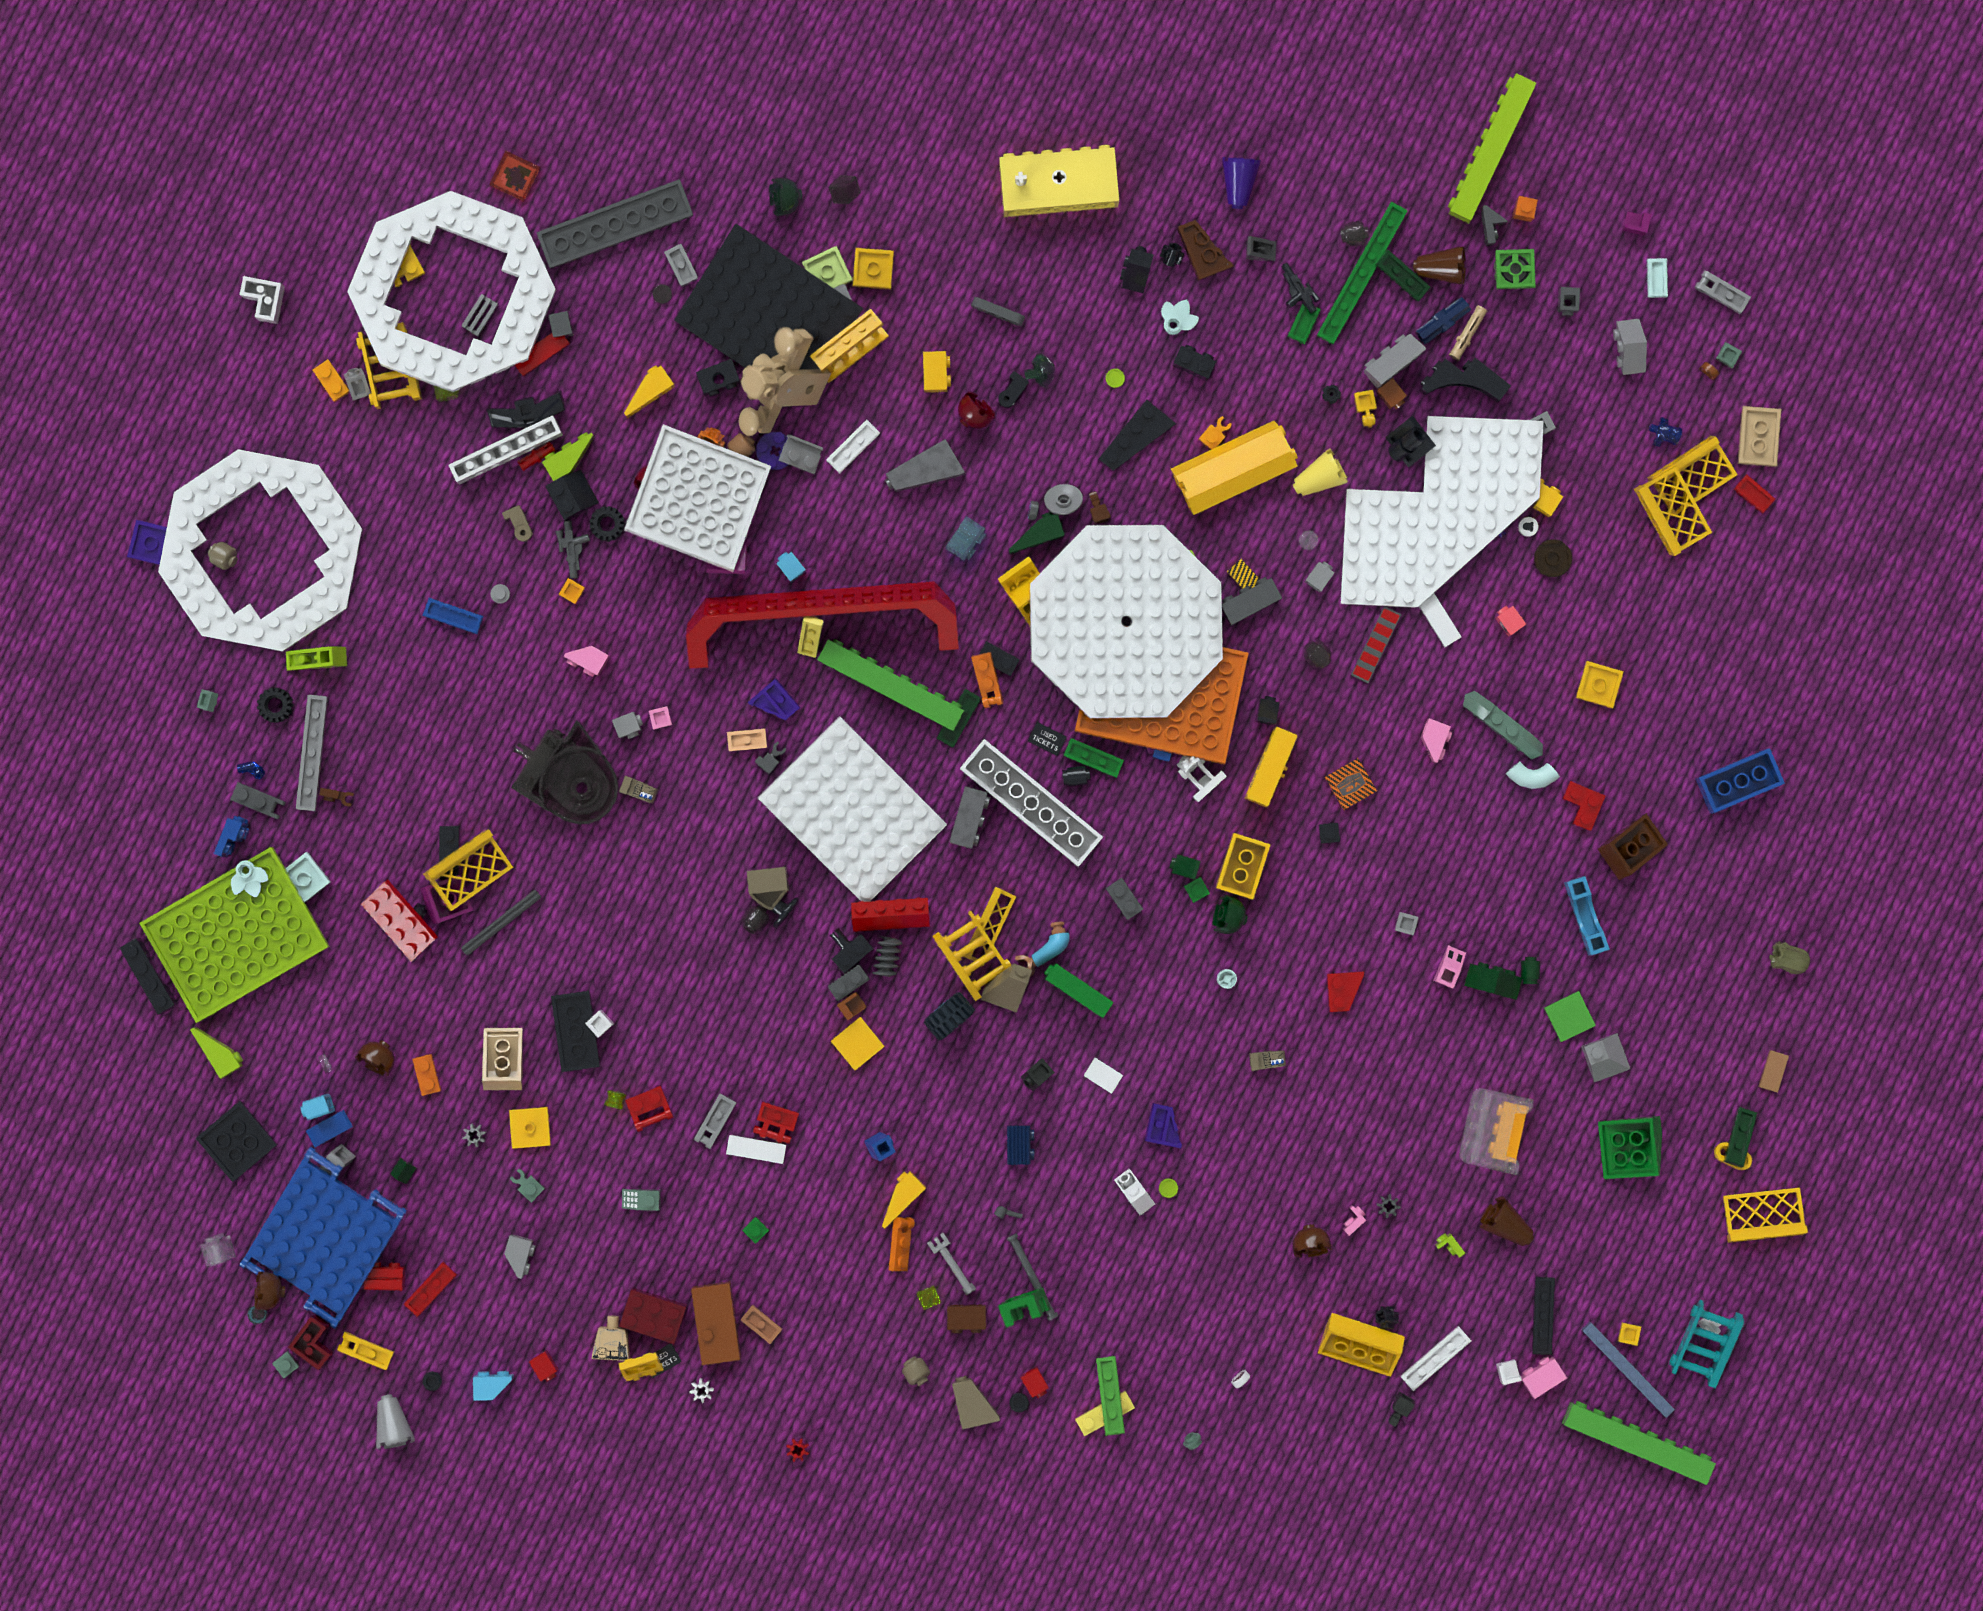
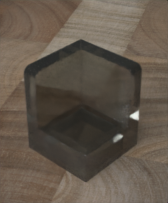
[828,175,861,204]

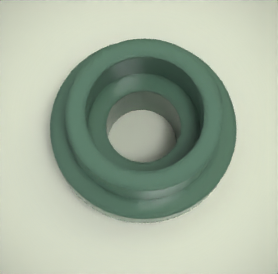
[1183,1432,1202,1450]

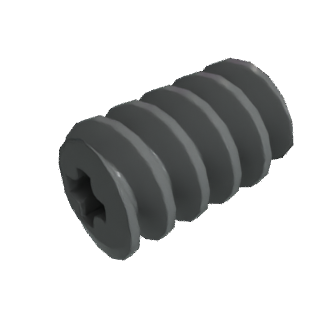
[872,936,903,977]

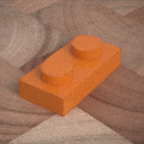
[412,1054,441,1096]

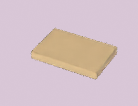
[1738,406,1781,467]

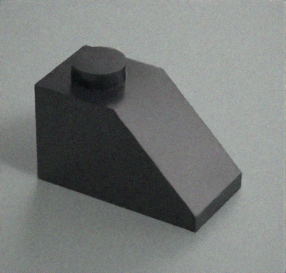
[1255,696,1280,726]

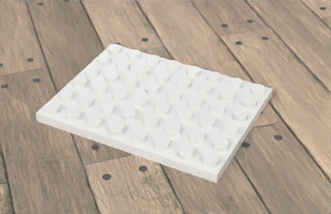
[758,716,947,902]

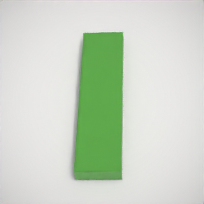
[1096,1356,1125,1436]

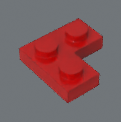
[1562,781,1605,831]

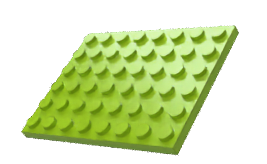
[139,847,330,1023]

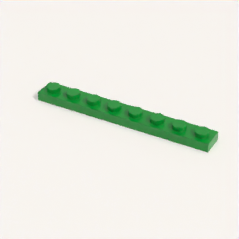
[1316,202,1408,345]

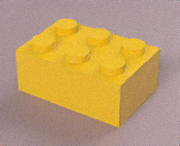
[1215,833,1271,900]

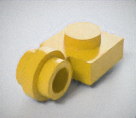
[1353,390,1377,428]

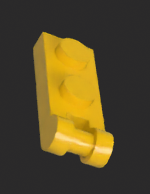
[337,1332,394,1370]

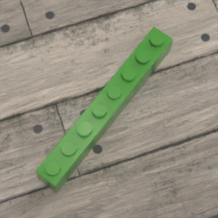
[817,639,965,732]
[1562,1401,1716,1485]

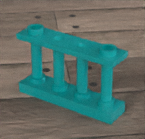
[1669,1299,1744,1388]

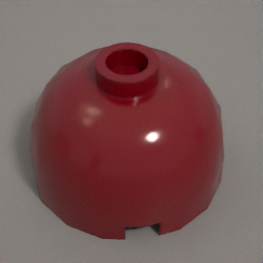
[958,391,996,429]

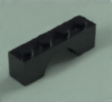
[120,938,179,1015]

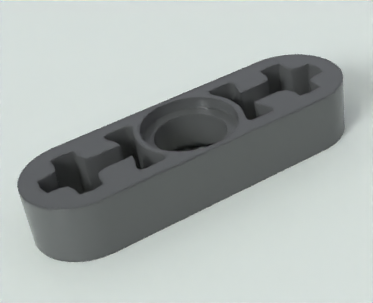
[971,297,1026,327]

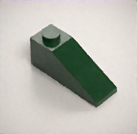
[1008,512,1065,554]

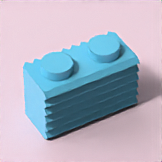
[300,1094,335,1120]

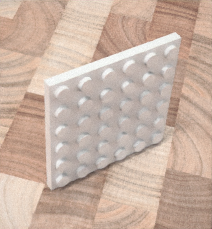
[624,424,771,572]

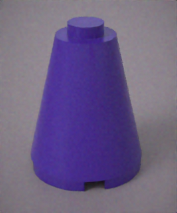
[1222,157,1261,209]

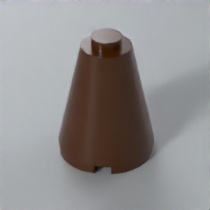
[1413,246,1466,285]
[1480,1196,1534,1246]

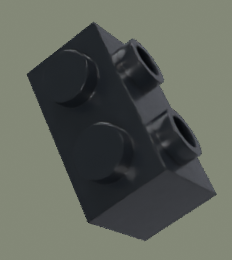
[1172,345,1216,381]

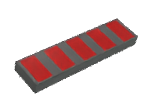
[1351,606,1402,684]

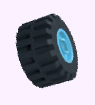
[924,992,975,1041]

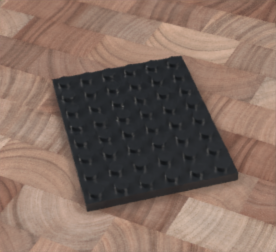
[674,224,864,373]

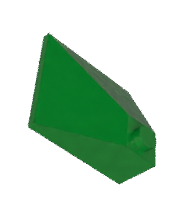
[1598,1116,1662,1179]

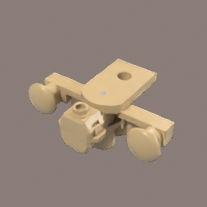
[739,327,831,436]

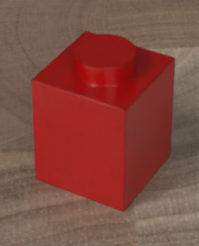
[529,1350,559,1382]
[1020,1366,1049,1398]

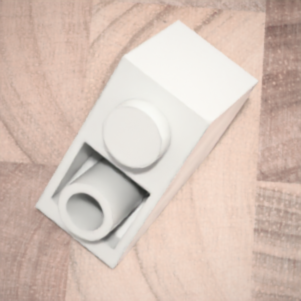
[1114,1169,1155,1215]

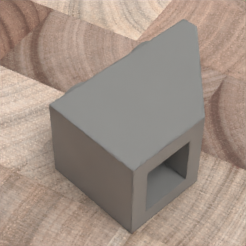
[504,1234,536,1279]

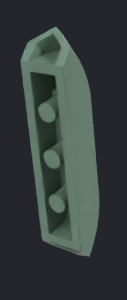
[1463,691,1543,759]

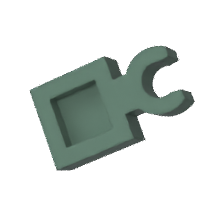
[510,1169,545,1203]

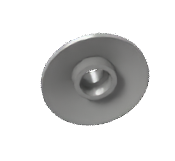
[1044,484,1083,515]

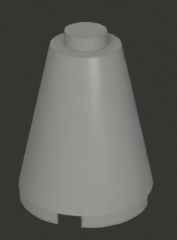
[376,1394,415,1450]

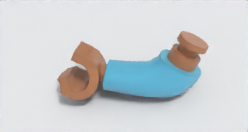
[1015,922,1070,977]

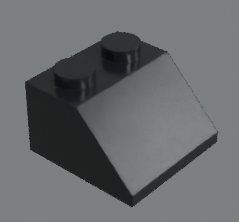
[546,470,599,521]

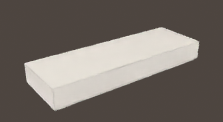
[826,420,880,474]
[1419,593,1461,647]
[726,1135,786,1164]

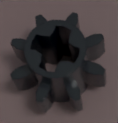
[1159,243,1185,267]
[1375,1306,1399,1330]

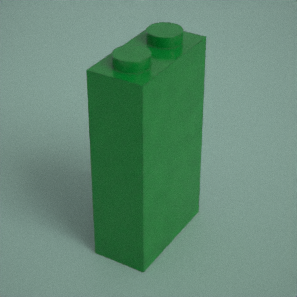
[1044,963,1114,1018]

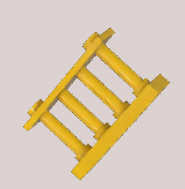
[810,309,889,383]
[356,322,422,409]
[933,911,1011,1001]

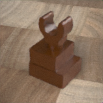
[1089,491,1111,525]

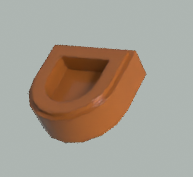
[1699,362,1720,380]

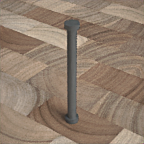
[1007,1233,1059,1321]

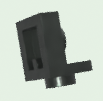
[1021,1058,1055,1091]

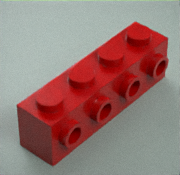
[851,897,930,932]

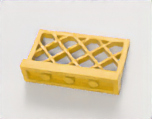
[1647,436,1737,517]
[1634,466,1712,556]
[423,829,513,911]
[1723,1188,1808,1243]

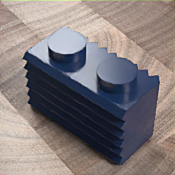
[1007,1125,1034,1165]

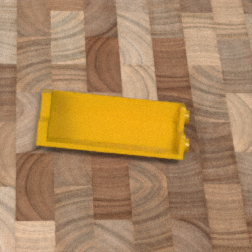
[1171,421,1298,515]

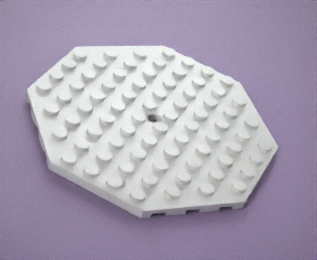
[1030,525,1223,718]

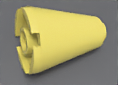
[1293,449,1348,496]

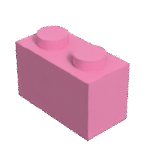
[1521,1356,1567,1399]

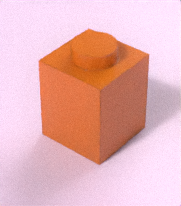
[1512,196,1538,222]

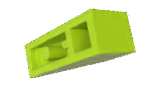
[286,646,347,671]
[190,1027,243,1079]

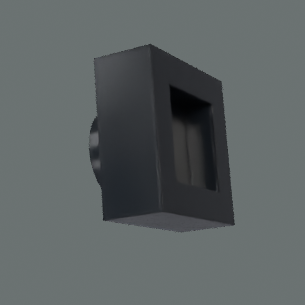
[1318,823,1340,844]

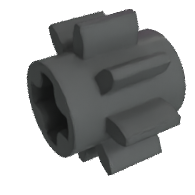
[1376,1194,1401,1218]

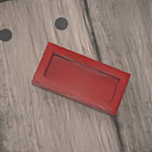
[1733,474,1775,514]

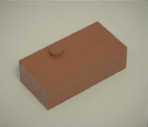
[691,1281,741,1365]

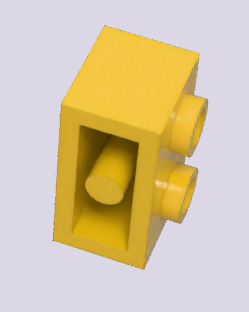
[923,351,951,392]

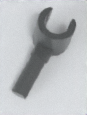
[994,1206,1023,1219]

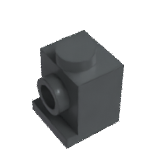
[1558,287,1580,316]

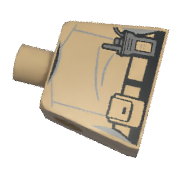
[592,1316,630,1361]

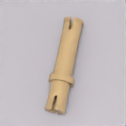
[1449,305,1488,361]

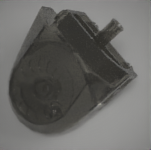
[511,720,619,824]

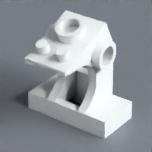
[1177,756,1227,803]

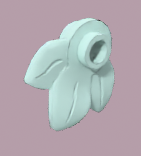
[1161,300,1199,335]
[231,860,268,897]

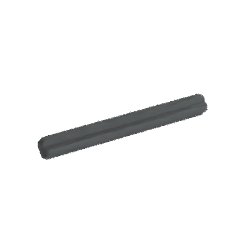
[461,890,541,955]

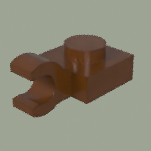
[319,788,355,807]

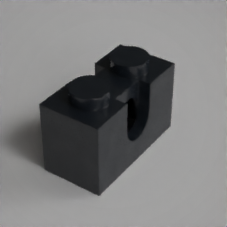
[696,359,741,397]

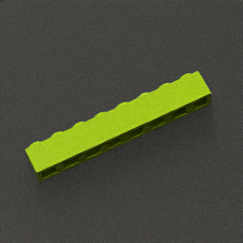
[1448,73,1536,224]

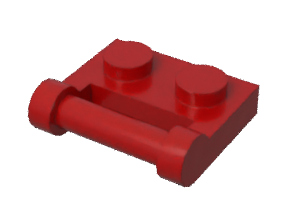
[625,1086,674,1132]

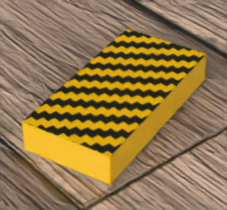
[1227,559,1260,589]

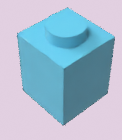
[776,552,806,583]

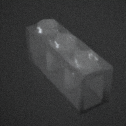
[200,1233,236,1267]

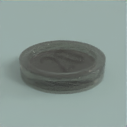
[653,284,672,304]

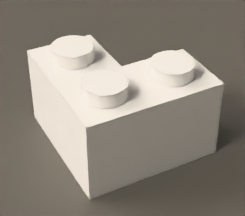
[240,276,285,324]

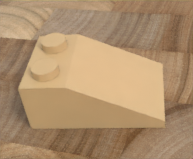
[482,1028,523,1090]

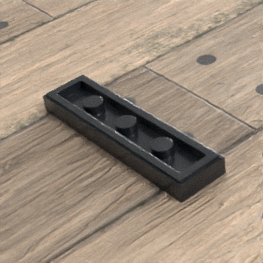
[1532,1276,1555,1355]

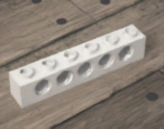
[449,416,563,484]

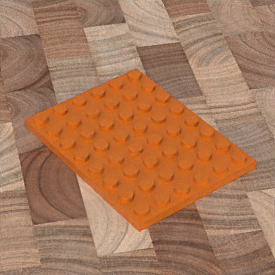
[1074,625,1248,765]

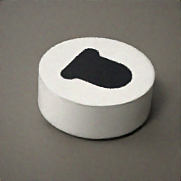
[1518,517,1538,537]

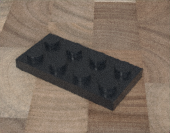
[551,990,600,1072]

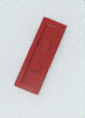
[515,333,570,377]
[403,1261,458,1317]

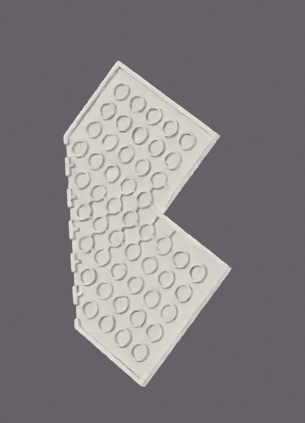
[1341,416,1543,608]

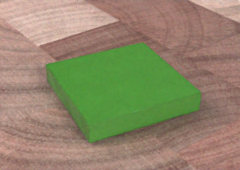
[1544,991,1596,1042]

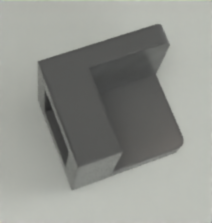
[549,311,574,338]

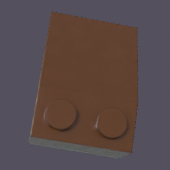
[1597,813,1668,880]

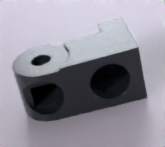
[998,371,1029,408]

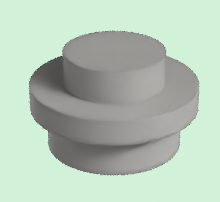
[491,584,510,604]

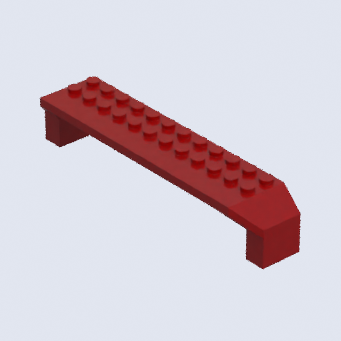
[686,581,959,669]

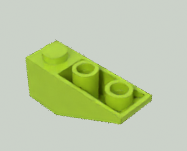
[542,432,595,481]

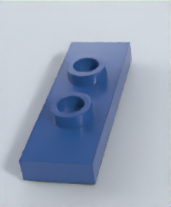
[422,598,484,635]

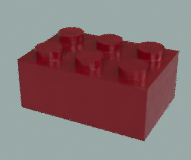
[619,1288,688,1344]

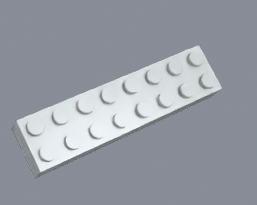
[960,739,1103,867]

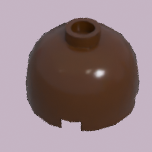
[355,1040,395,1076]
[1293,1224,1332,1258]
[254,1271,285,1311]

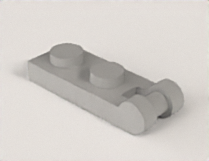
[1694,271,1751,314]
[694,1093,737,1149]

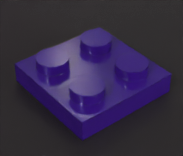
[127,520,167,565]

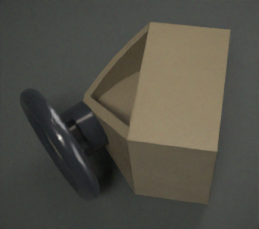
[747,867,799,928]

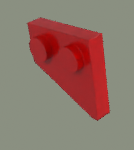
[1327,971,1364,1012]

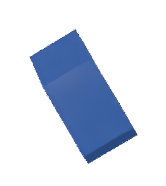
[306,1110,353,1147]

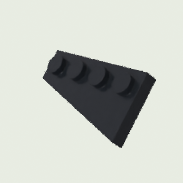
[1098,400,1176,471]

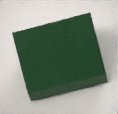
[390,1158,417,1184]

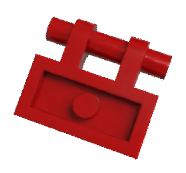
[753,1102,799,1144]

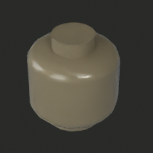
[208,542,238,570]
[902,1356,930,1386]

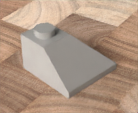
[1581,1033,1630,1082]

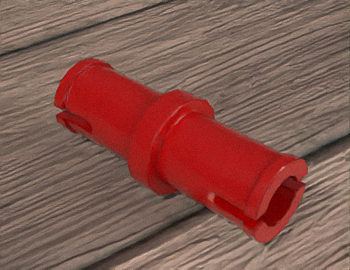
[517,441,556,471]

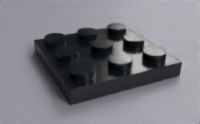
[196,1101,278,1182]

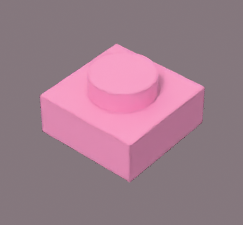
[649,706,672,730]

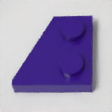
[748,678,801,720]
[1144,1103,1182,1148]

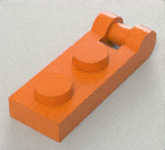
[971,652,1004,708]
[889,1217,915,1271]

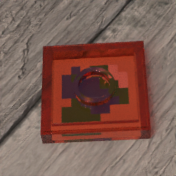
[489,151,541,202]

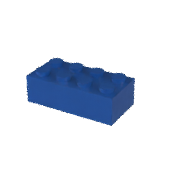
[1695,748,1785,814]

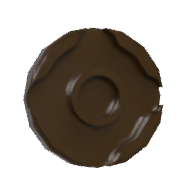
[1534,539,1572,578]

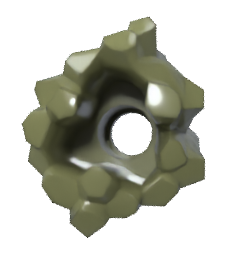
[1769,941,1810,974]

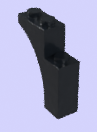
[1420,358,1511,403]

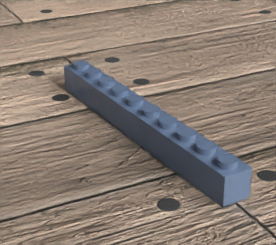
[1581,1321,1675,1418]

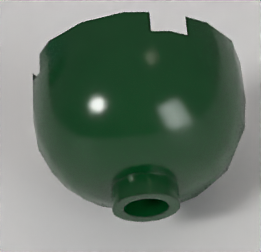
[1212,895,1247,934]

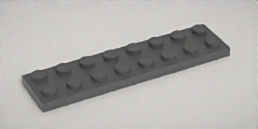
[536,179,693,269]

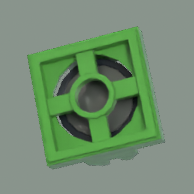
[1494,249,1535,289]

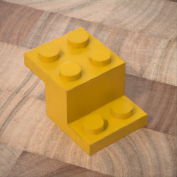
[998,557,1040,626]

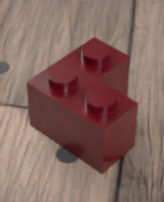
[288,1314,334,1370]

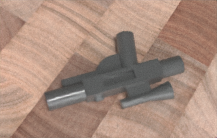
[555,521,590,579]

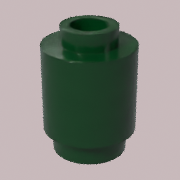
[1521,957,1540,984]

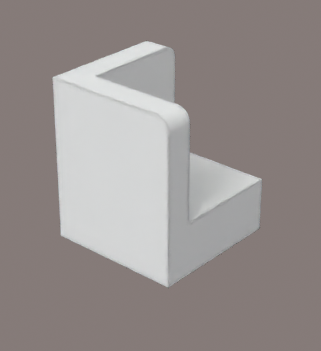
[585,1010,614,1038]
[1496,1359,1522,1385]

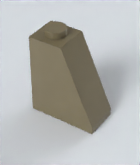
[981,964,1032,1012]
[952,1376,1000,1429]

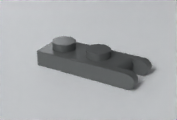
[230,782,286,820]

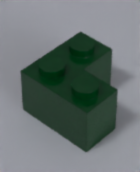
[1464,962,1522,1000]

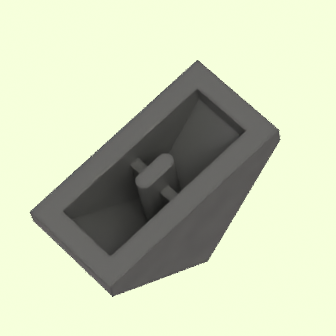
[1246,236,1276,261]

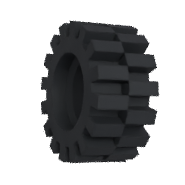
[590,506,625,542]
[257,688,294,723]

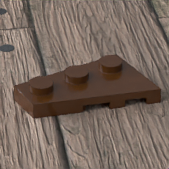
[1177,220,1234,281]

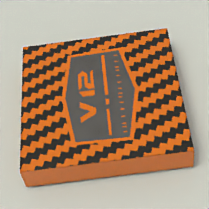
[1325,758,1377,810]

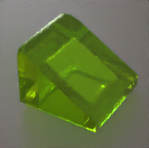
[916,1285,942,1310]

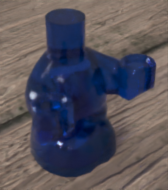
[1648,417,1682,447]

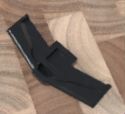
[486,390,565,428]

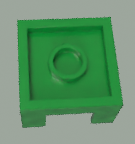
[998,1287,1051,1327]

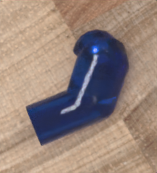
[237,761,265,779]

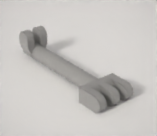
[927,1233,976,1296]

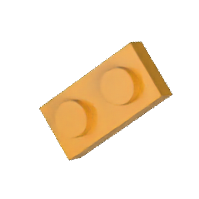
[313,359,350,402]

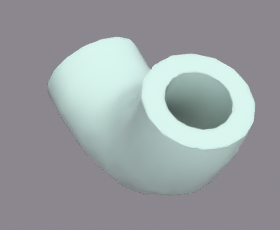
[1506,761,1560,789]

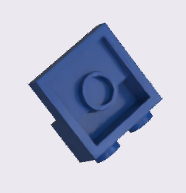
[214,816,250,857]

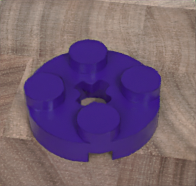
[756,432,789,471]

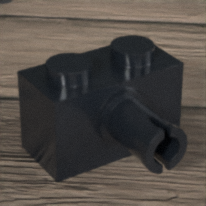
[1120,246,1154,294]
[829,928,874,973]

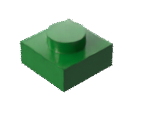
[1184,877,1210,903]
[742,1217,769,1244]

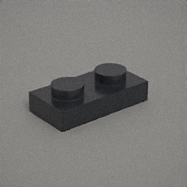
[979,641,1020,677]

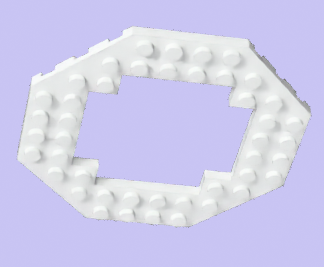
[347,191,556,392]
[158,449,363,651]

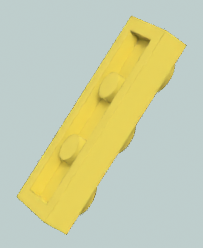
[797,616,823,658]
[1075,1391,1135,1436]

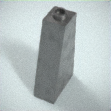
[885,439,965,492]

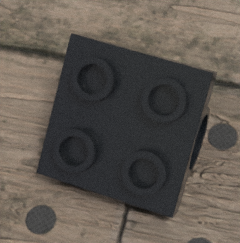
[1385,415,1436,468]

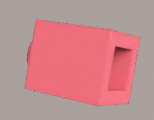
[1496,605,1526,637]

